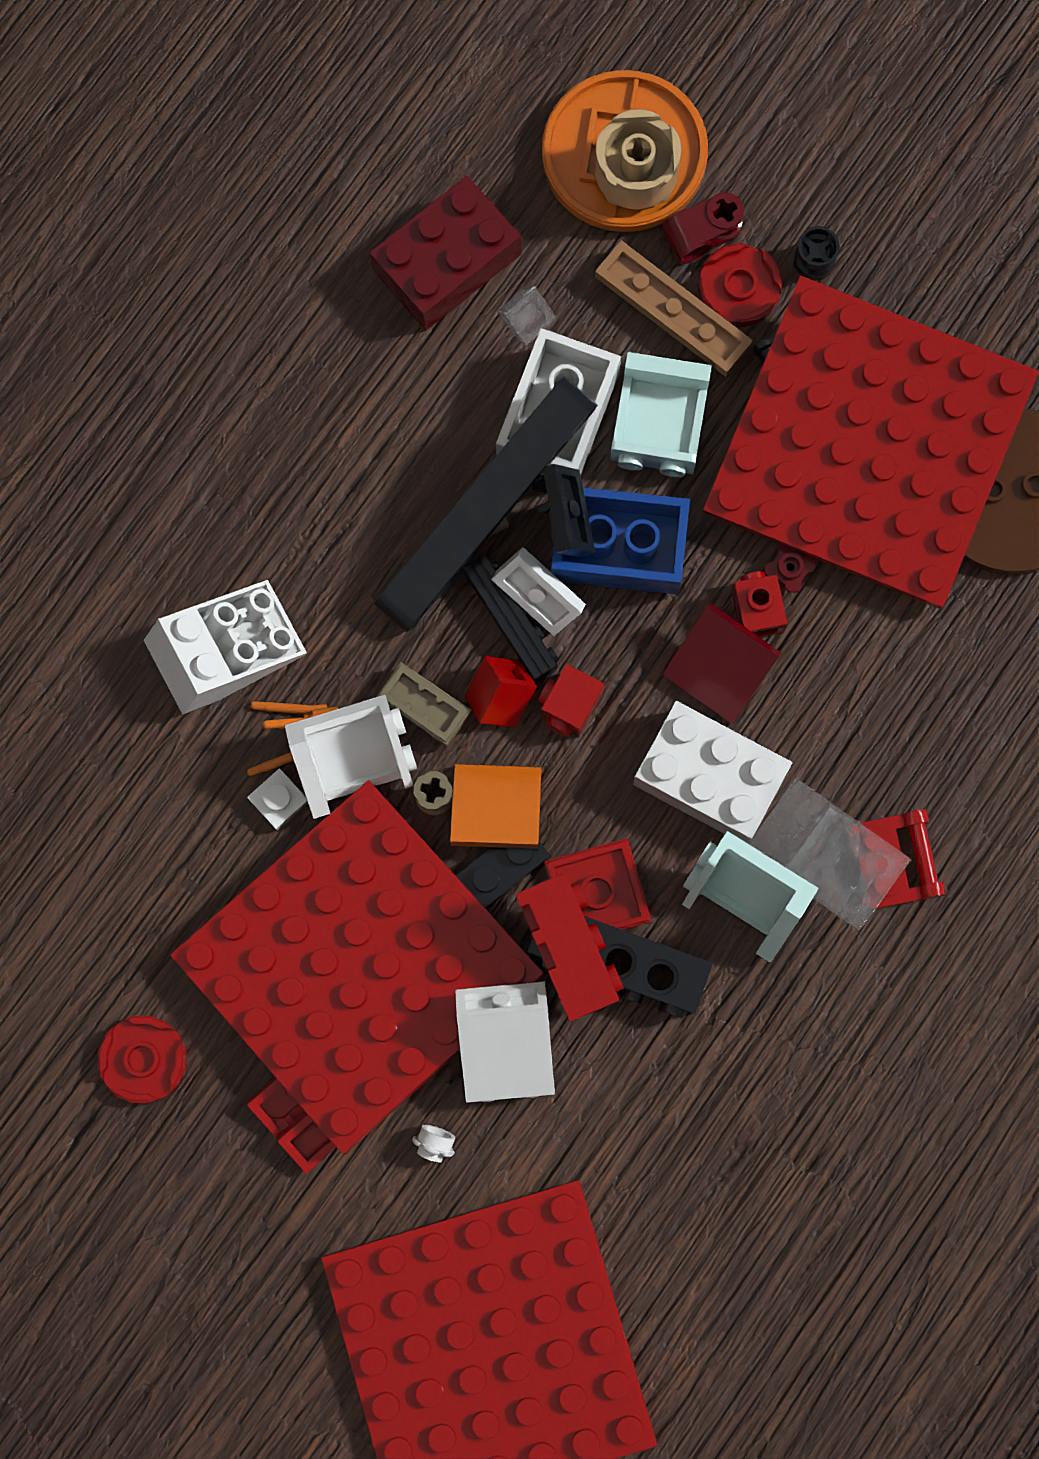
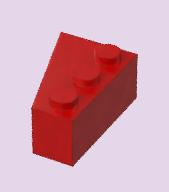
[515,873,624,1022]

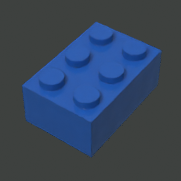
[551,487,690,595]

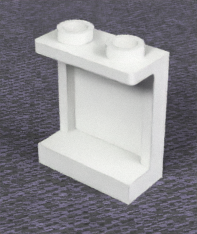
[285,695,417,819]
[455,981,555,1103]

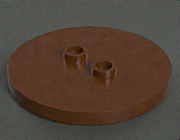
[963,408,1039,575]

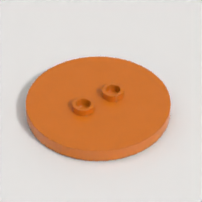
[542,70,708,232]

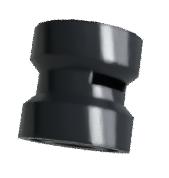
[794,226,840,281]

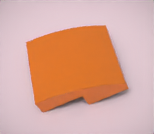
[450,764,541,849]

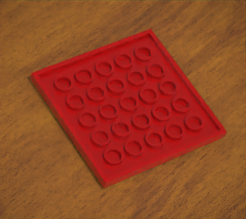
[702,275,1039,609]
[170,780,544,1155]
[322,1180,658,1459]

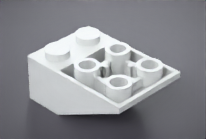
[144,580,307,715]

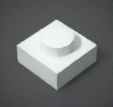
[247,768,308,831]

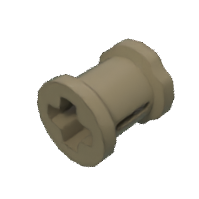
[413,771,453,816]

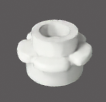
[412,1125,455,1162]

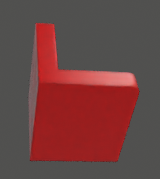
[465,656,537,727]

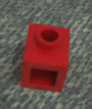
[732,571,788,638]
[538,664,605,737]

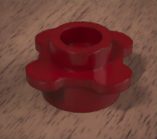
[765,545,816,593]

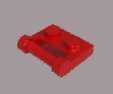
[849,809,946,912]

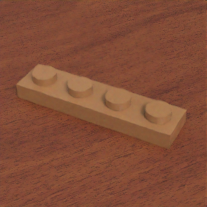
[595,240,753,377]

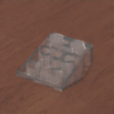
[748,778,911,931]

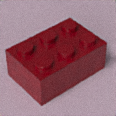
[370,175,522,331]

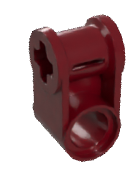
[661,192,744,264]

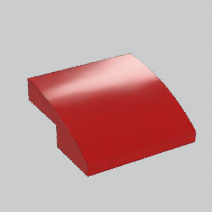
[246,1077,336,1174]

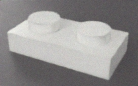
[491,547,586,636]

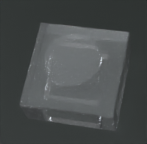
[498,284,557,346]

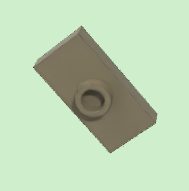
[376,662,472,747]

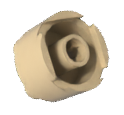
[595,109,681,209]

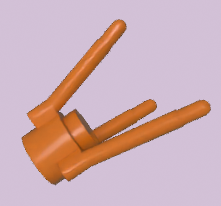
[247,701,338,776]

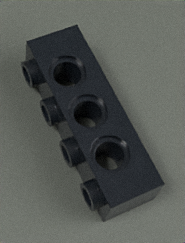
[528,916,713,1019]

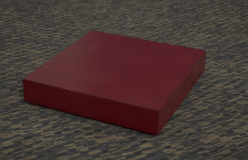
[662,603,781,724]

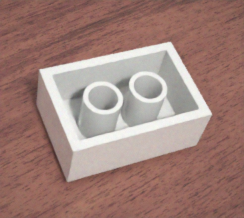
[496,328,621,475]
[633,701,793,844]

